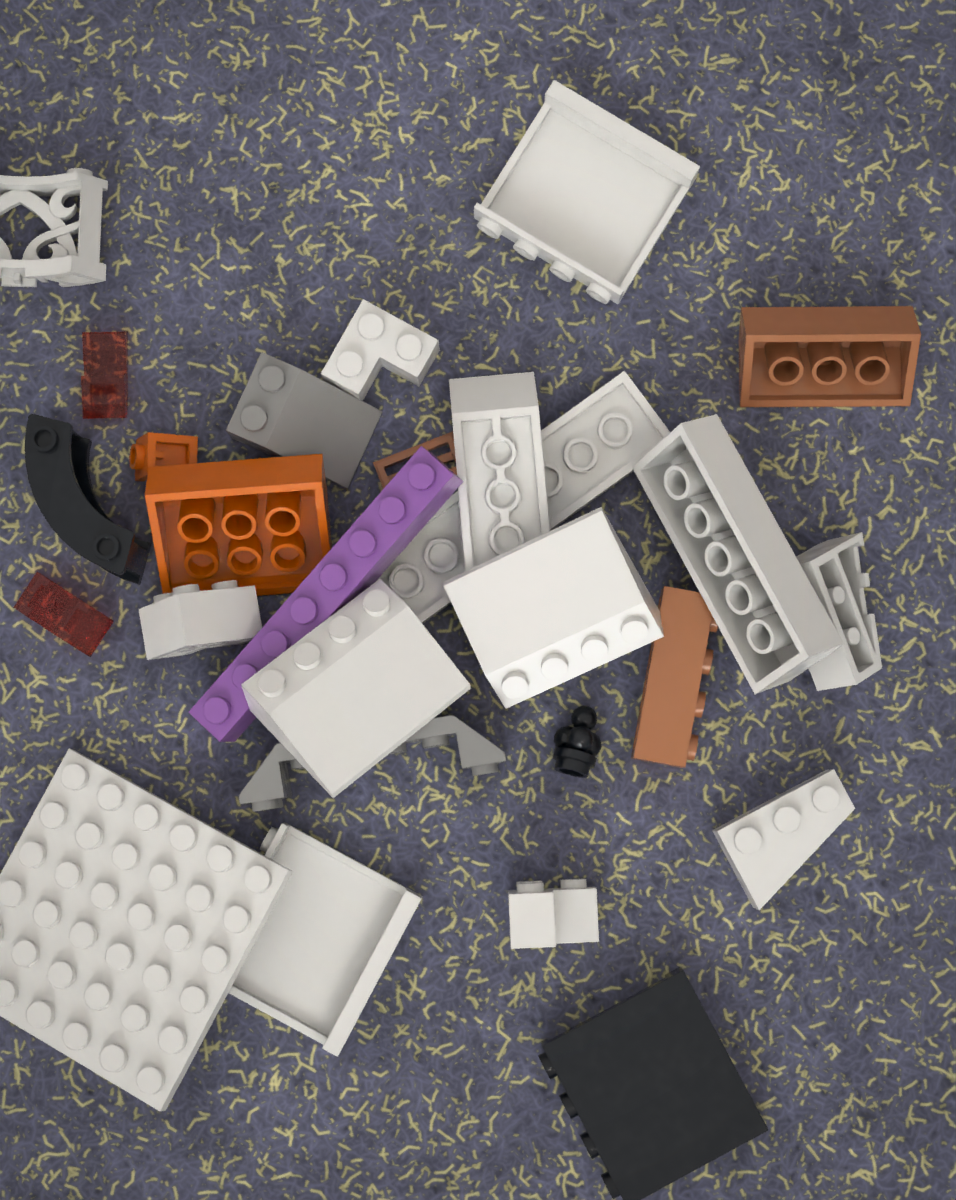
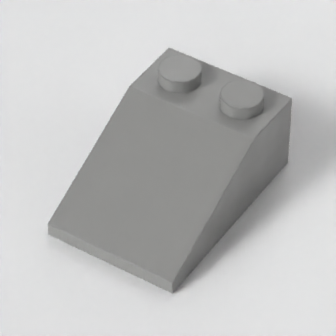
[226,352,382,489]

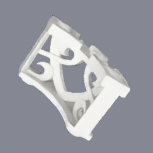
[0,168,108,287]

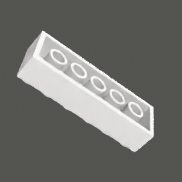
[632,414,844,694]

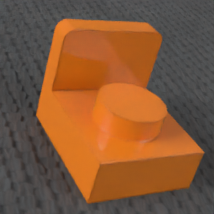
[129,432,198,482]

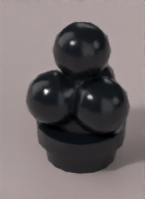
[553,705,602,778]

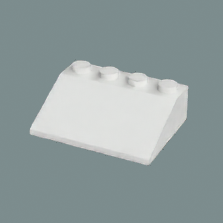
[443,507,664,709]
[241,579,471,798]

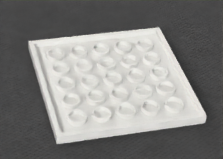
[0,748,293,1112]

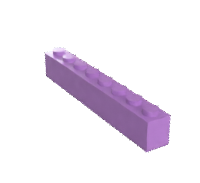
[189,446,464,742]

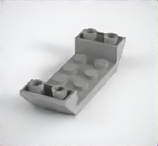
[239,715,506,812]

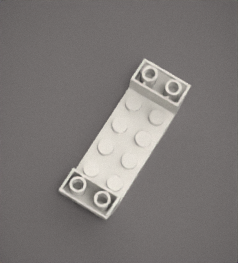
[449,372,550,571]

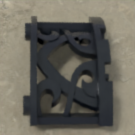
[25,414,151,585]

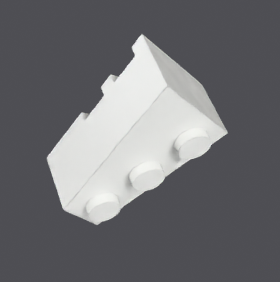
[796,532,882,691]
[712,769,855,910]

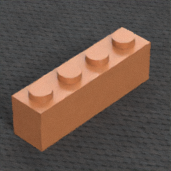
[631,586,718,768]

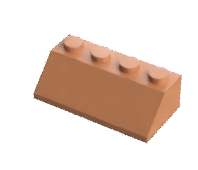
[739,306,921,407]

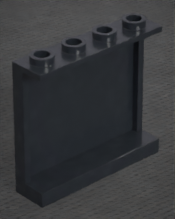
[538,967,768,1200]

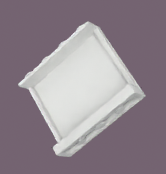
[474,80,700,304]
[229,823,423,1057]

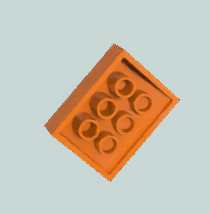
[145,454,332,596]

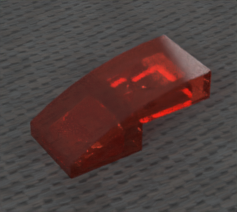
[81,331,128,419]
[13,572,114,657]

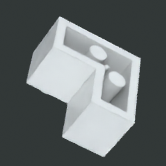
[321,299,440,401]
[138,580,262,660]
[508,879,599,949]

